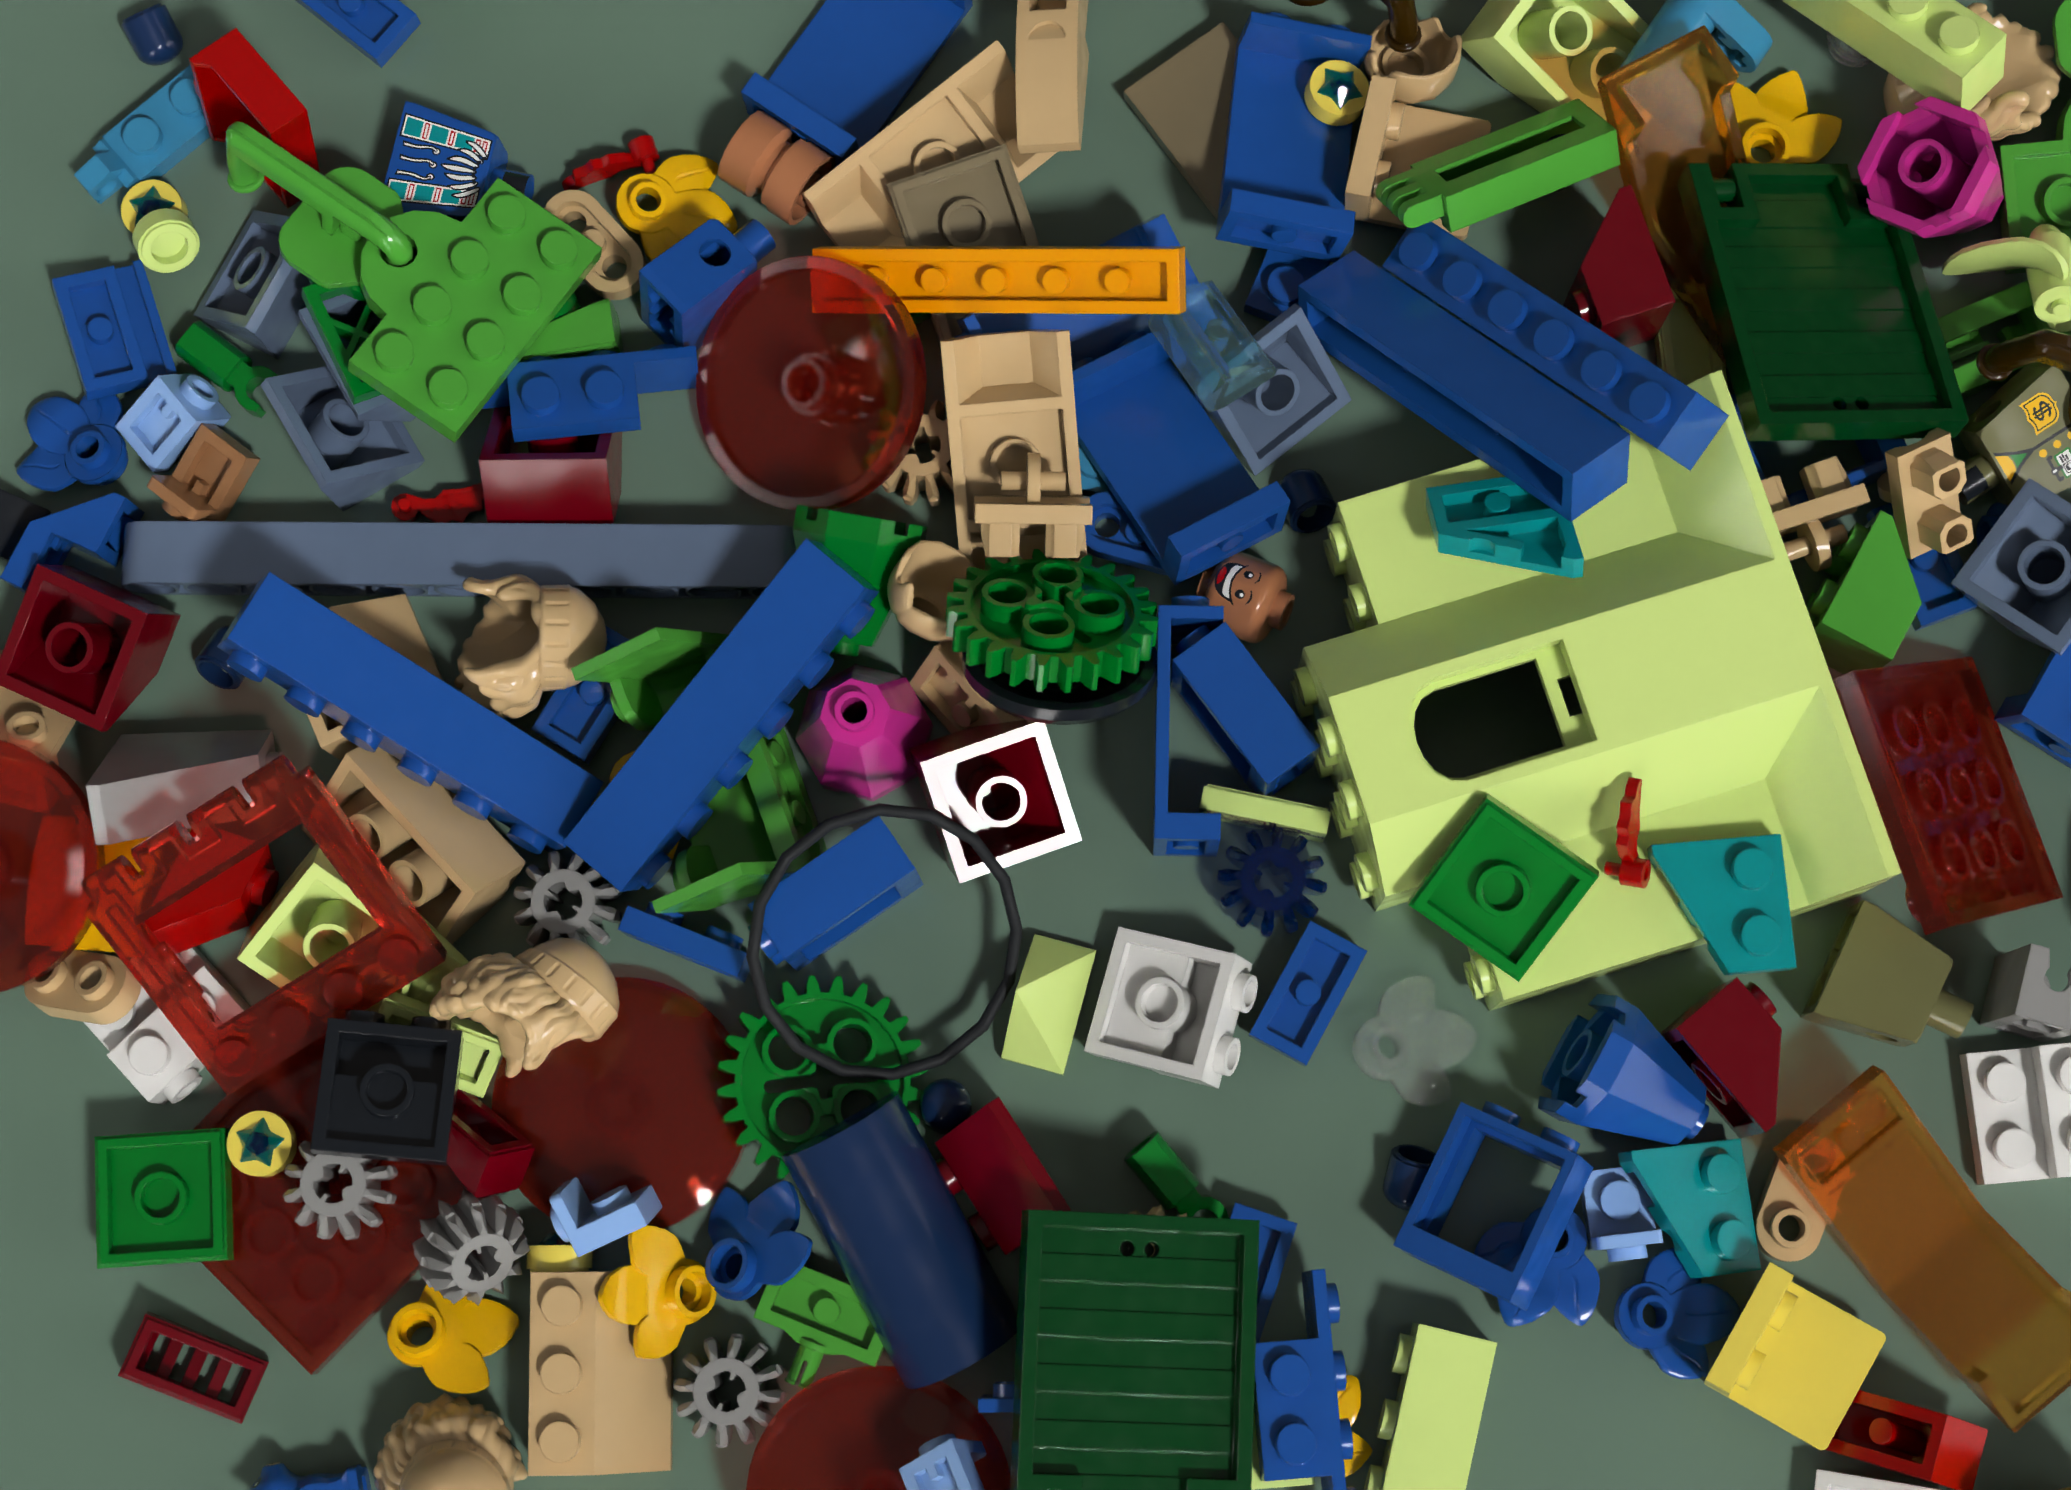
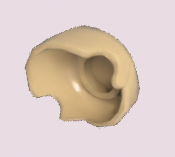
[1364,17,1462,104]
[887,540,977,641]

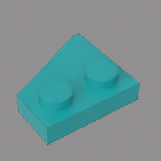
[1426,477,1584,578]
[1647,834,1797,976]
[1618,1138,1761,1278]

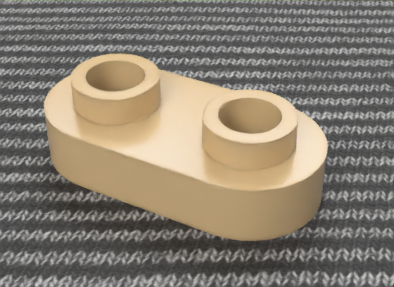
[544,190,646,300]
[24,948,141,1025]
[1753,1134,1845,1262]

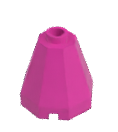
[1857,96,2004,238]
[795,664,933,802]

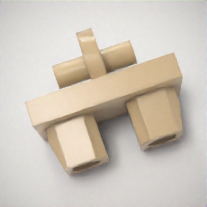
[1877,427,1974,560]
[974,453,1093,558]
[1761,456,1871,572]

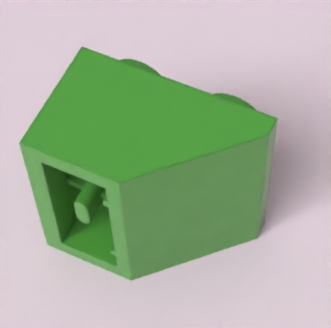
[1805,510,1922,684]

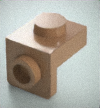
[147,423,260,521]

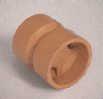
[718,110,835,225]

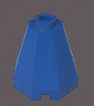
[1538,994,1709,1145]

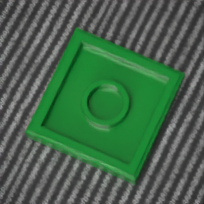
[1408,793,1599,982]
[95,1128,234,1269]

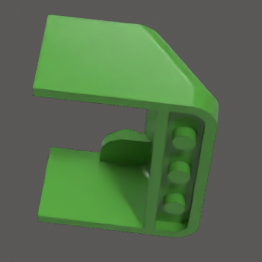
[571,627,827,914]

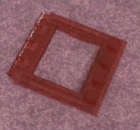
[81,754,447,1095]

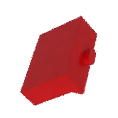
[189,28,320,208]

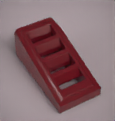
[447,1089,535,1198]
[118,1311,269,1424]

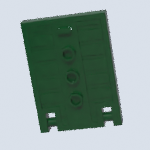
[1677,163,1969,442]
[1010,1209,1260,1490]

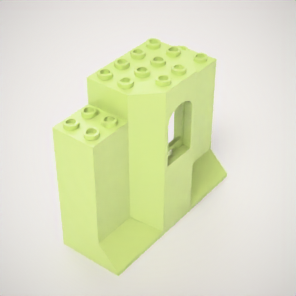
[1290,370,1901,1011]

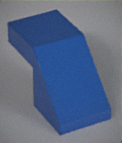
[0,492,145,593]

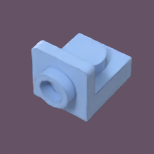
[115,373,231,472]
[1581,1167,1663,1262]
[549,1177,663,1257]
[899,1434,987,1490]

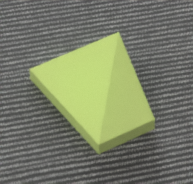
[1001,934,1097,1075]

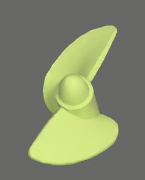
[1942,224,2071,332]

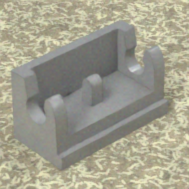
[1979,943,2071,1042]

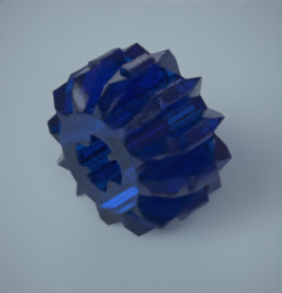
[1217,827,1327,938]

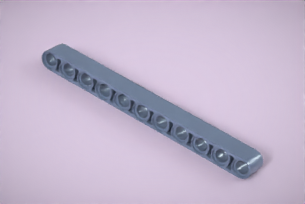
[121,521,796,599]

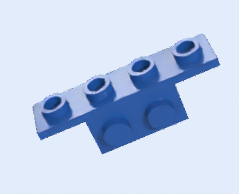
[482,344,700,442]
[1254,1269,1356,1490]

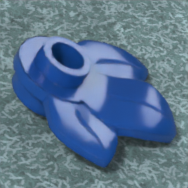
[16,395,128,492]
[705,1180,813,1301]
[1474,1206,1600,1327]
[1614,1247,1741,1379]

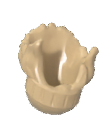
[1883,2,2061,142]
[454,574,607,719]
[429,938,620,1078]
[373,1393,528,1490]

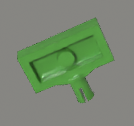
[753,1265,884,1391]

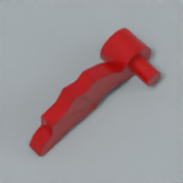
[562,135,660,191]
[391,482,484,523]
[1604,777,1651,888]

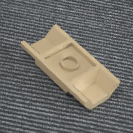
[802,40,1057,246]
[940,329,1087,570]

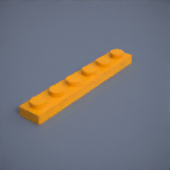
[812,246,1186,314]

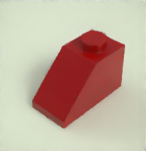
[139,824,279,960]
[1825,1390,1988,1490]

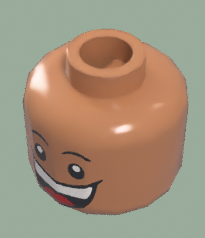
[1196,552,1295,643]

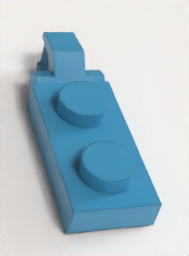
[74,65,210,204]

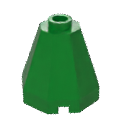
[793,504,928,657]

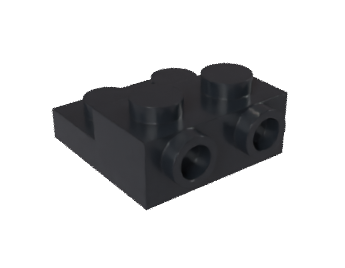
[310,1010,464,1166]

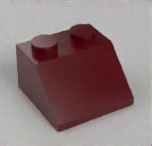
[1563,185,1676,348]
[479,406,622,524]
[0,564,181,732]
[909,720,1082,883]
[1660,977,1782,1138]
[935,1097,1071,1256]

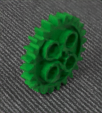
[945,549,1159,693]
[716,975,928,1180]

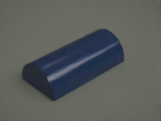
[781,1091,1017,1389]

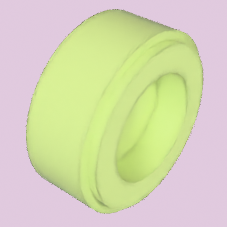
[132,208,200,273]

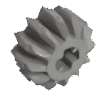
[513,851,623,947]
[283,1141,398,1240]
[412,1189,530,1306]
[673,1333,787,1448]

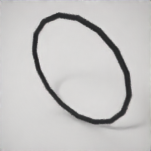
[746,803,1023,1081]

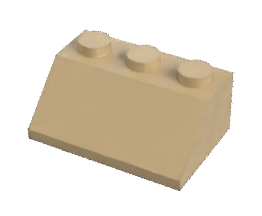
[301,747,527,944]
[528,1271,673,1476]

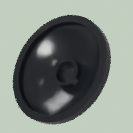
[962,646,1157,725]

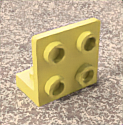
[1704,1262,1886,1451]

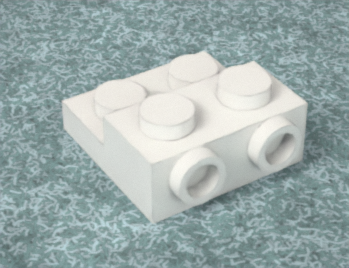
[1084,926,1258,1089]
[84,946,259,1105]
[1959,1043,2071,1185]

